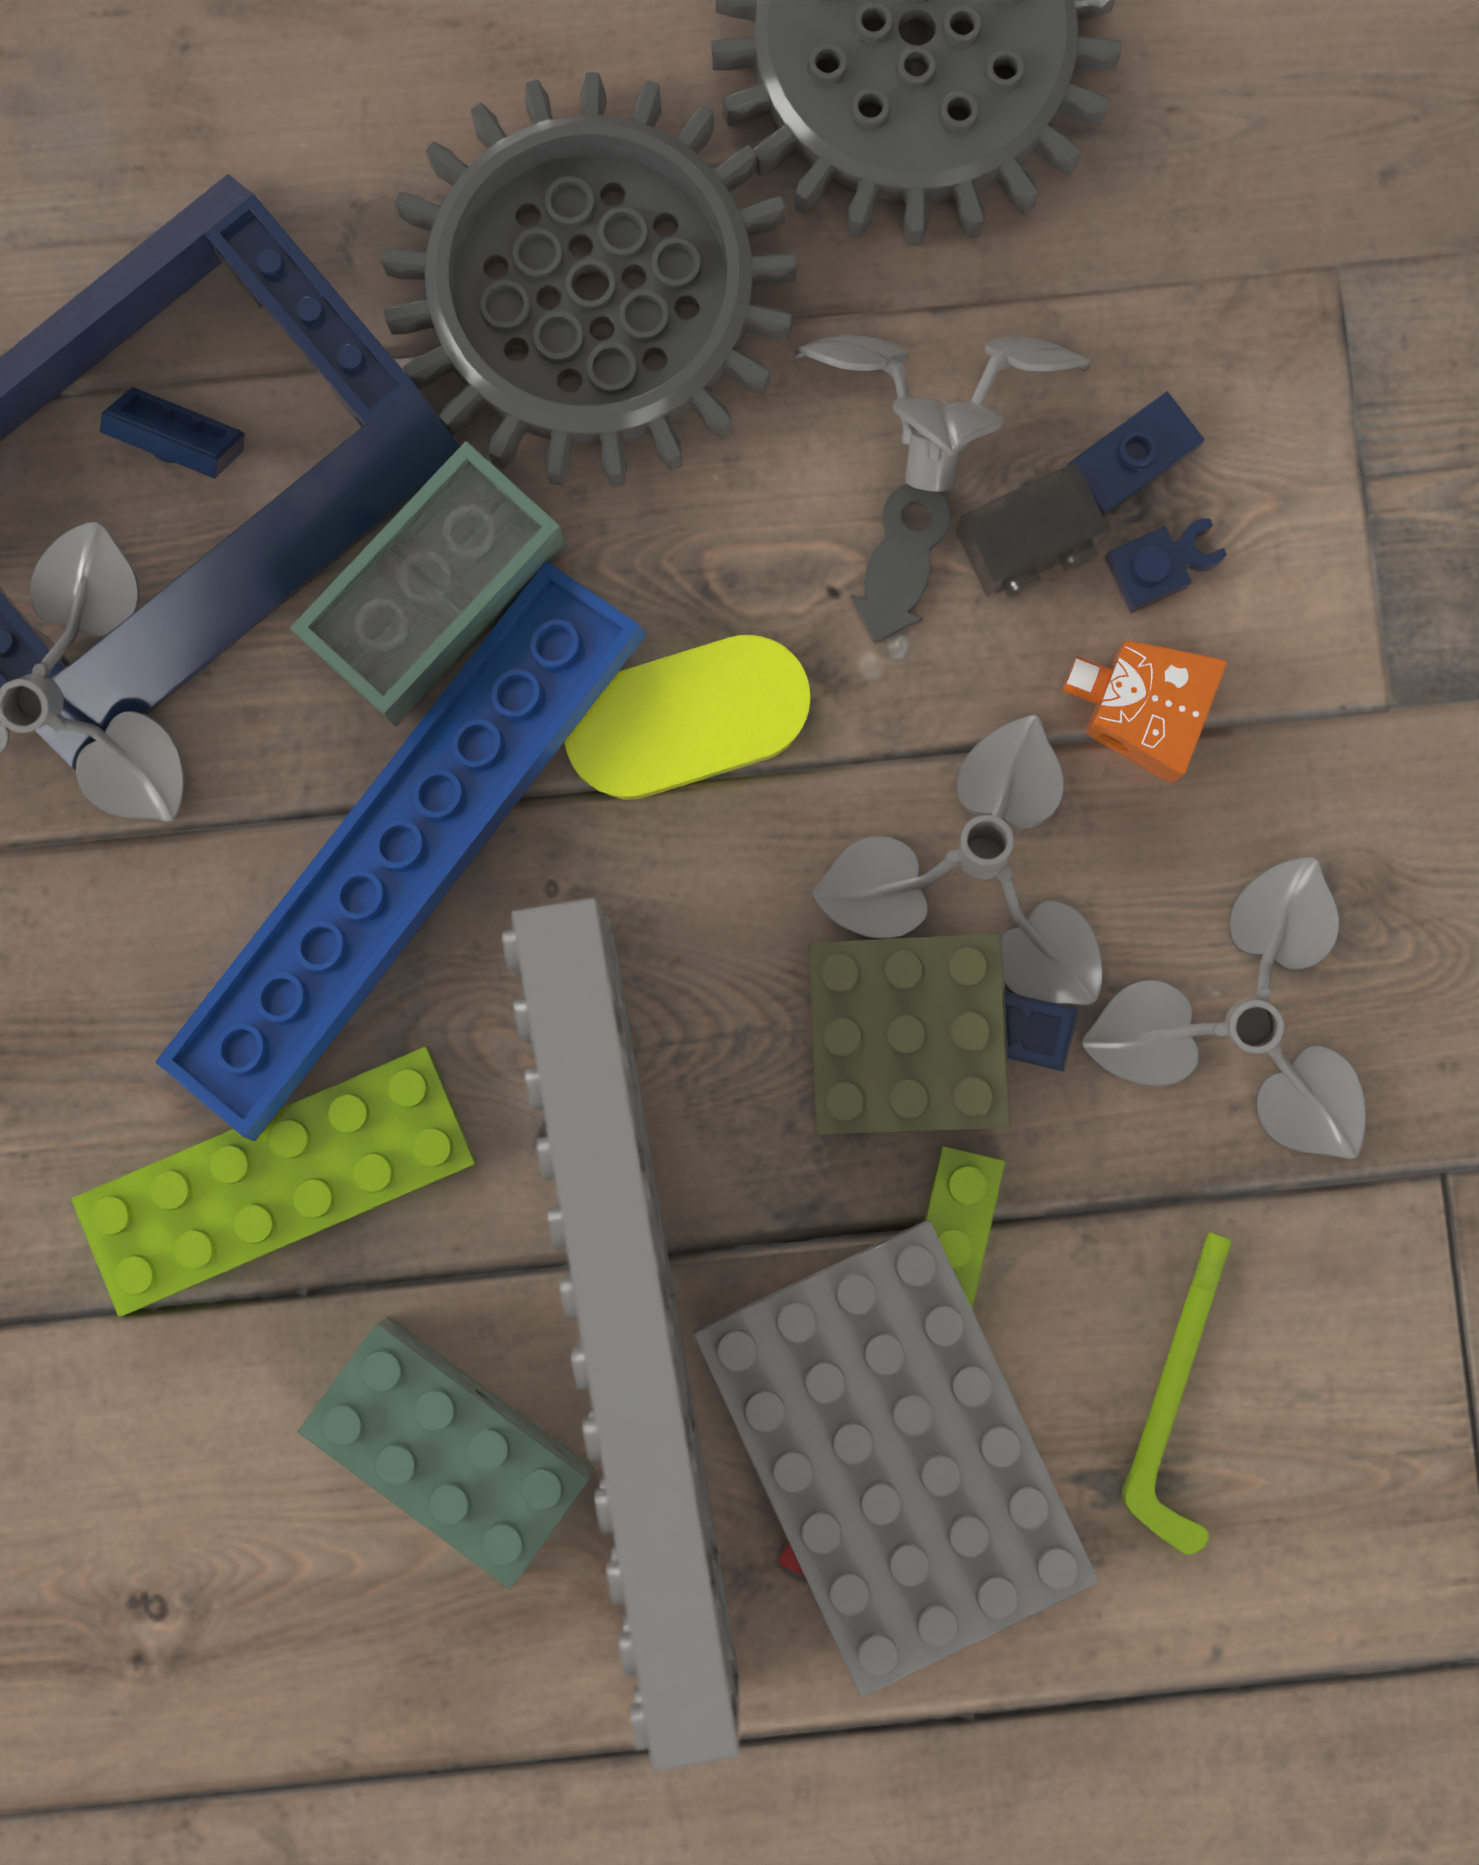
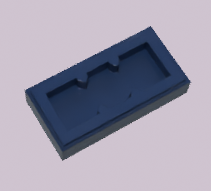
[100,387,245,479]
[1065,391,1205,518]
[1005,992,1079,1072]

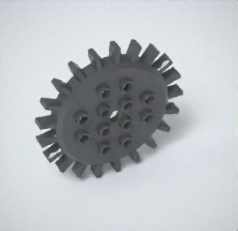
[711,0,1122,246]
[381,72,797,486]

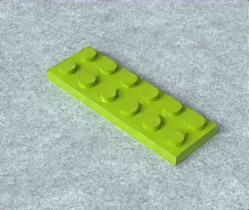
[71,1046,478,1318]

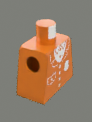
[1062,641,1227,784]

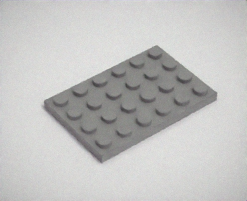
[693,1220,1100,1698]

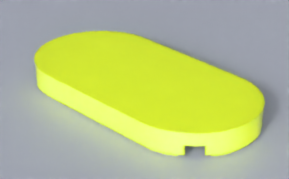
[564,635,810,800]

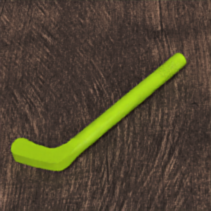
[1121,1232,1233,1555]

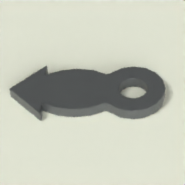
[851,484,951,643]

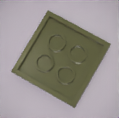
[809,933,1011,1135]

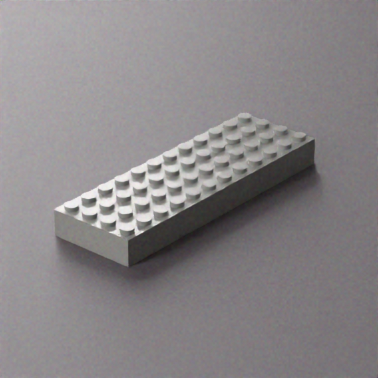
[503,898,741,1772]

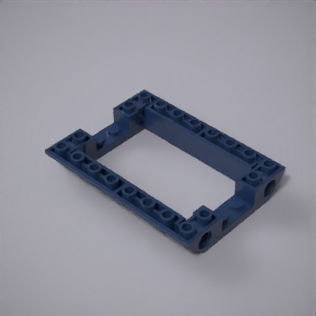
[0,174,460,770]

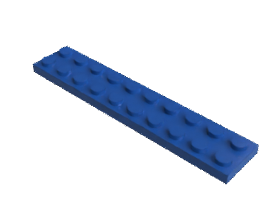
[155,561,647,1141]

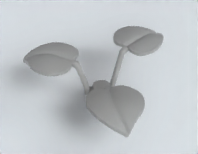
[795,334,1091,491]
[0,522,185,821]
[813,715,1103,1006]
[1082,857,1366,1159]

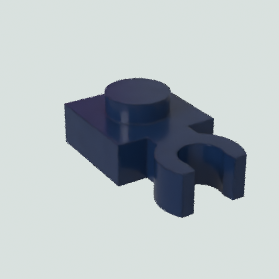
[1105,518,1227,613]

